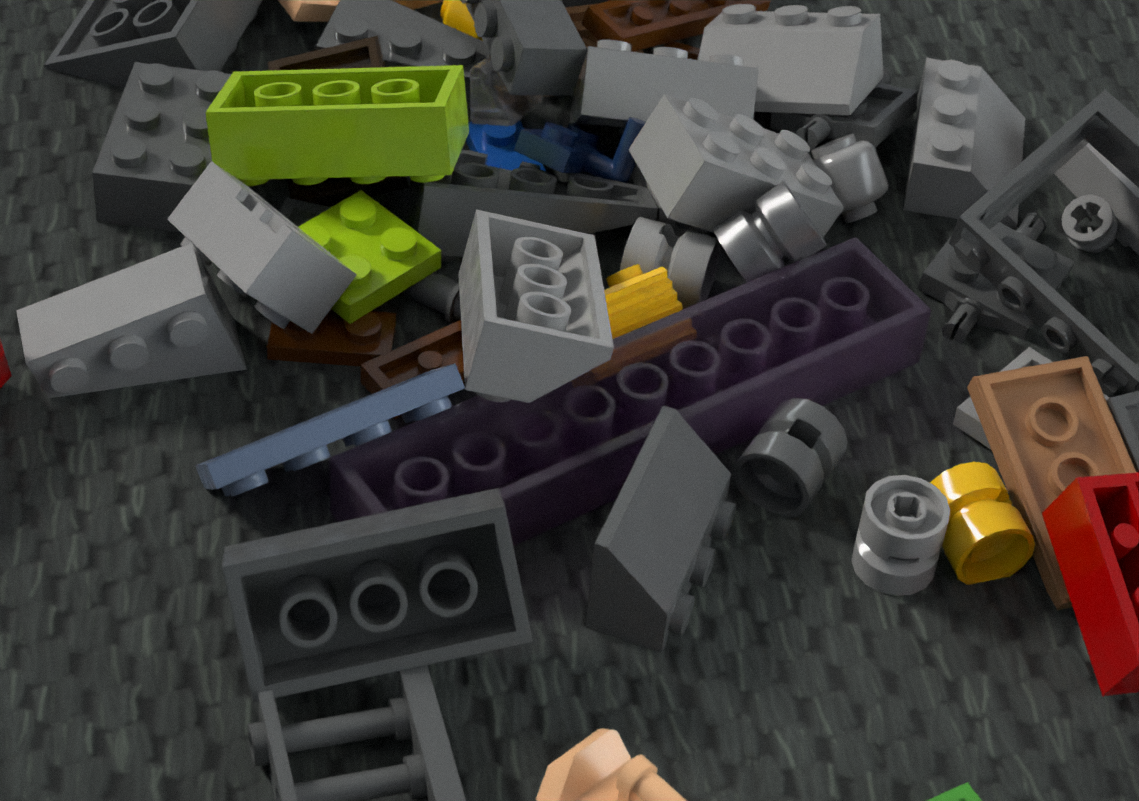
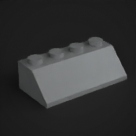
[458,209,614,403]

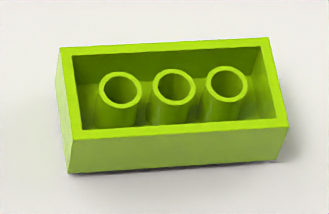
[205,65,469,186]

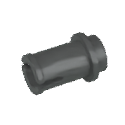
[404,271,461,324]

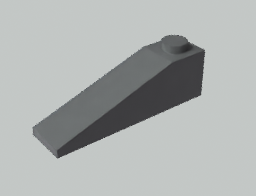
[409,150,658,262]

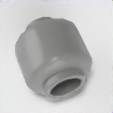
[811,134,889,223]

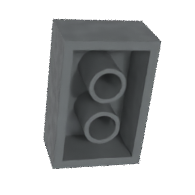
[92,62,231,232]

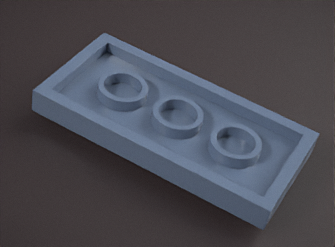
[195,364,465,497]

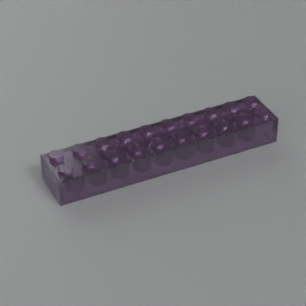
[330,237,931,546]

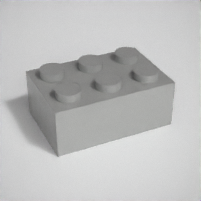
[628,93,844,262]

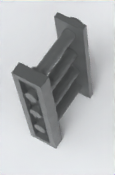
[247,665,466,801]

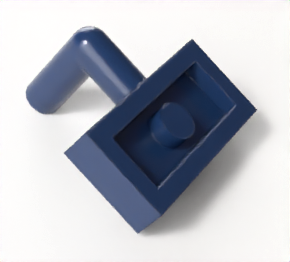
[514,117,646,183]

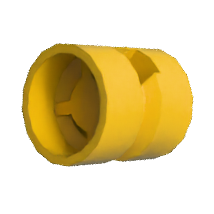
[930,462,1035,585]

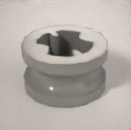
[1062,195,1118,253]

